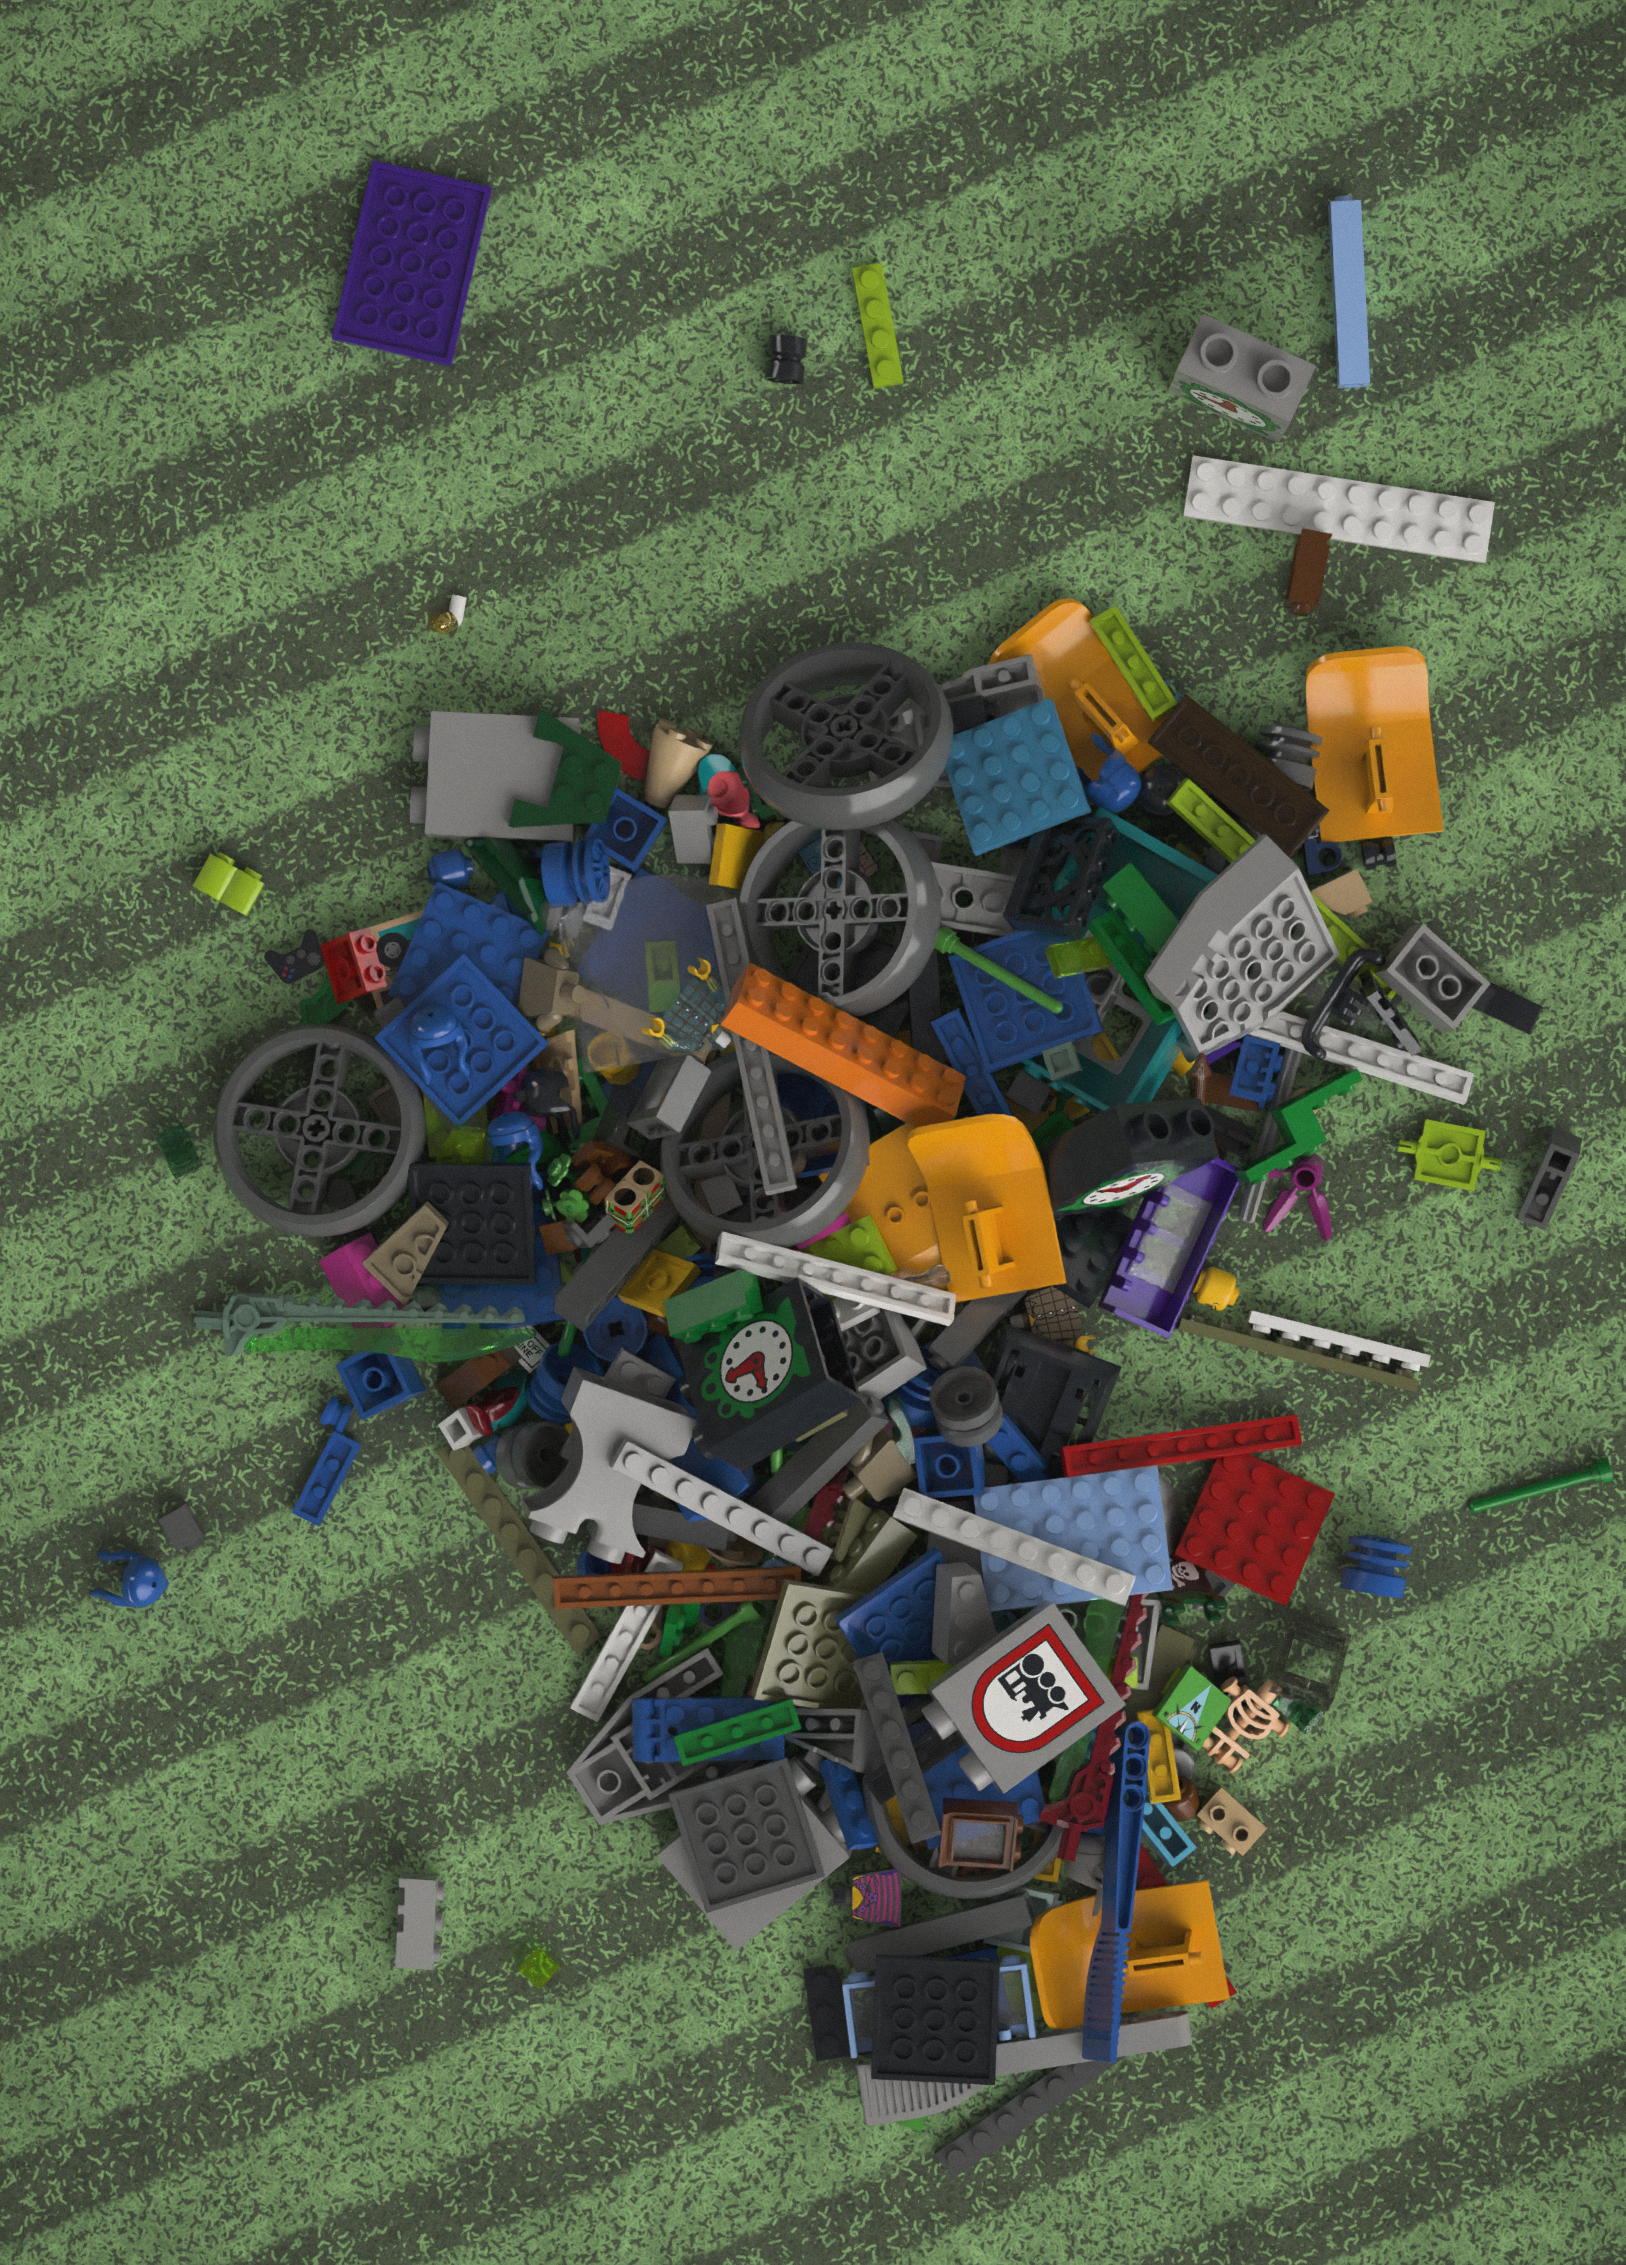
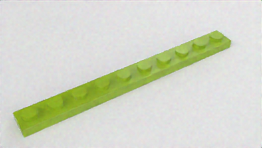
[1166,778,1396,999]

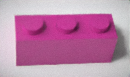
[319,1232,410,1342]

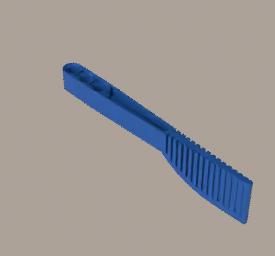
[1082,1722,1150,2063]

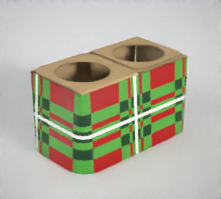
[604,1160,665,1233]

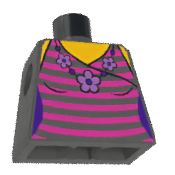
[833,1866,901,1927]

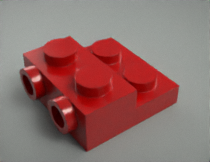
[320,928,387,1004]

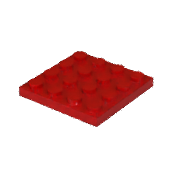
[1173,1454,1335,1606]

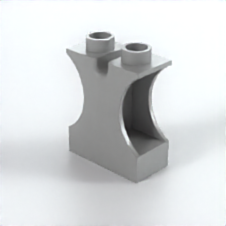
[520,1366,698,1564]

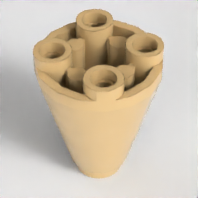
[643,718,713,809]

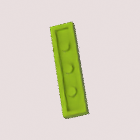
[852,262,904,389]
[1089,605,1178,723]

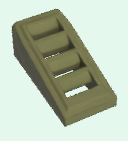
[826,1496,872,1562]

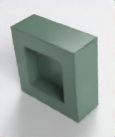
[1042,1041,1083,1082]

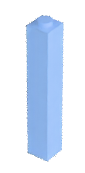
[1328,195,1370,388]

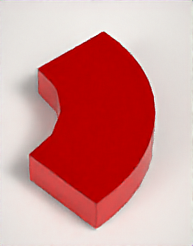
[598,710,650,782]

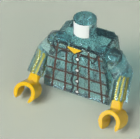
[642,957,733,1053]

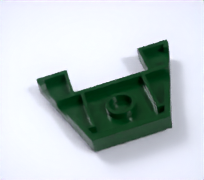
[508,710,622,828]

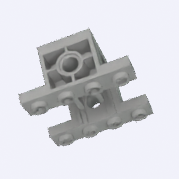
[893,831,1027,950]

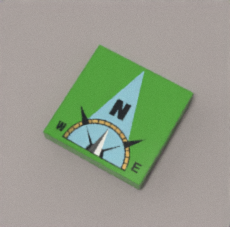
[1151,1664,1232,1751]

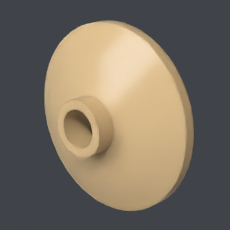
[704,1536,763,1567]

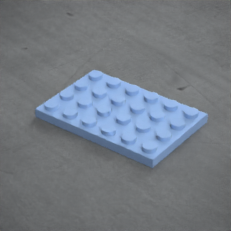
[973,1466,1173,1613]

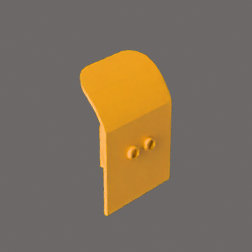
[988,598,1171,809]
[1305,646,1443,843]
[906,1114,1067,1303]
[819,1123,948,1292]
[1030,1880,1230,2031]

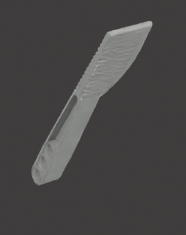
[856,2010,1193,2126]

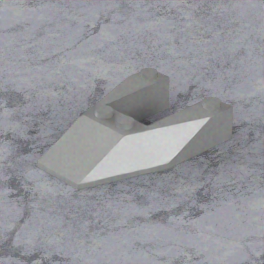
[566,1646,760,1825]

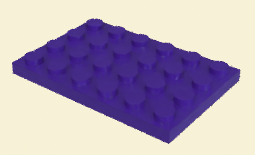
[332,160,492,367]

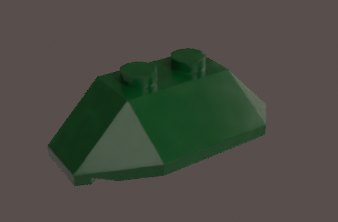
[463,837,550,936]

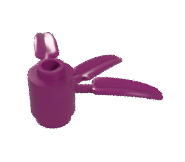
[1263,1153,1332,1241]

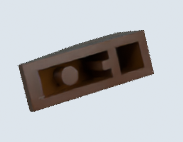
[436,1333,522,1410]

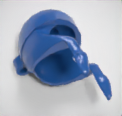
[1076,734,1142,813]
[409,1005,470,1085]
[487,1111,544,1190]
[89,1550,169,1608]

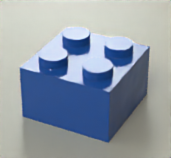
[583,787,668,873]
[913,1431,987,1498]

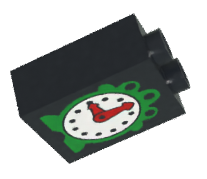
[1037,1098,1220,1216]
[678,1277,862,1471]

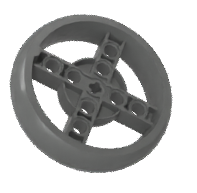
[738,642,953,830]
[739,819,941,1017]
[213,1023,426,1237]
[660,1050,870,1248]
[862,1694,1076,1899]

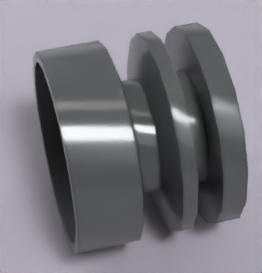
[1256,724,1323,790]

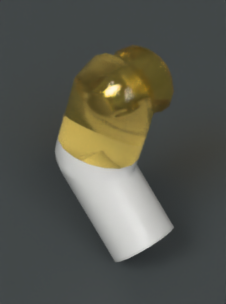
[430,595,467,634]

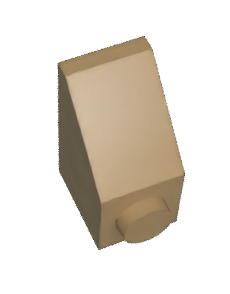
[1310,869,1373,919]

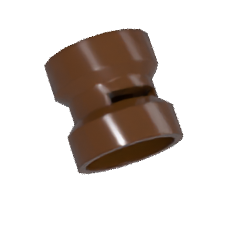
[573,1163,616,1206]

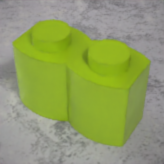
[193,852,265,917]

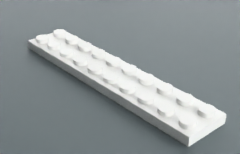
[1183,455,1495,564]

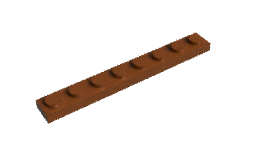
[553,1566,802,1609]

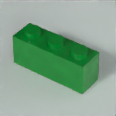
[1102,862,1180,958]
[663,1269,764,1343]

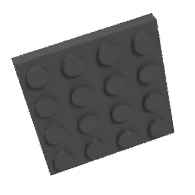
[669,1757,825,1913]

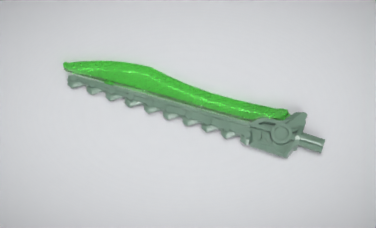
[194,1292,537,1363]

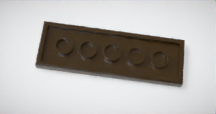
[1147,694,1330,858]

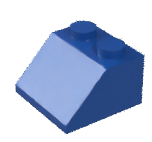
[336,1335,426,1420]

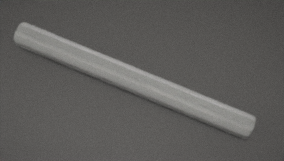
[1238,1048,1302,1223]

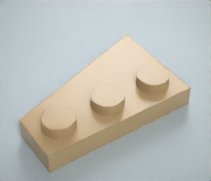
[531,1030,583,1134]

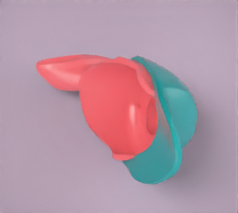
[698,754,760,828]

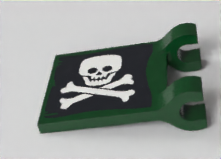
[1156,1549,1227,1625]

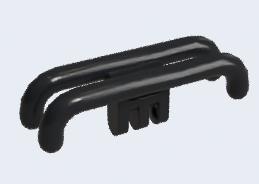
[1301,948,1386,1060]

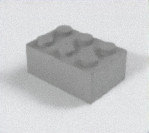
[1374,924,1491,1033]

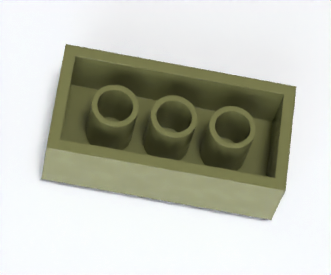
[806,1507,918,1593]

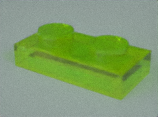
[1045,937,1112,978]

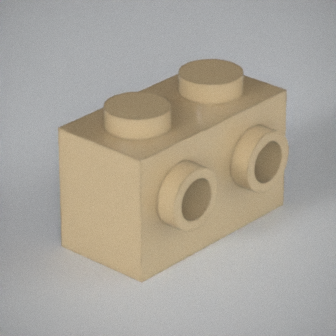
[1196,1785,1267,1856]

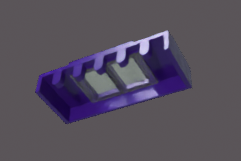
[1098,1157,1241,1339]

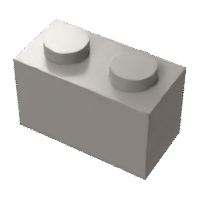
[668,795,718,864]

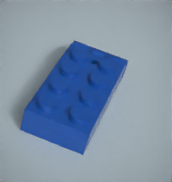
[632,1696,785,1762]

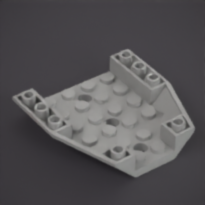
[1144,834,1340,1063]

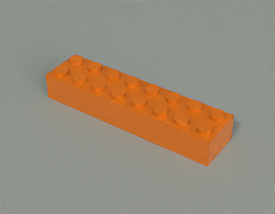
[721,963,966,1128]

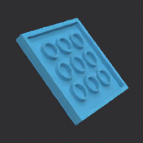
[945,698,1091,856]

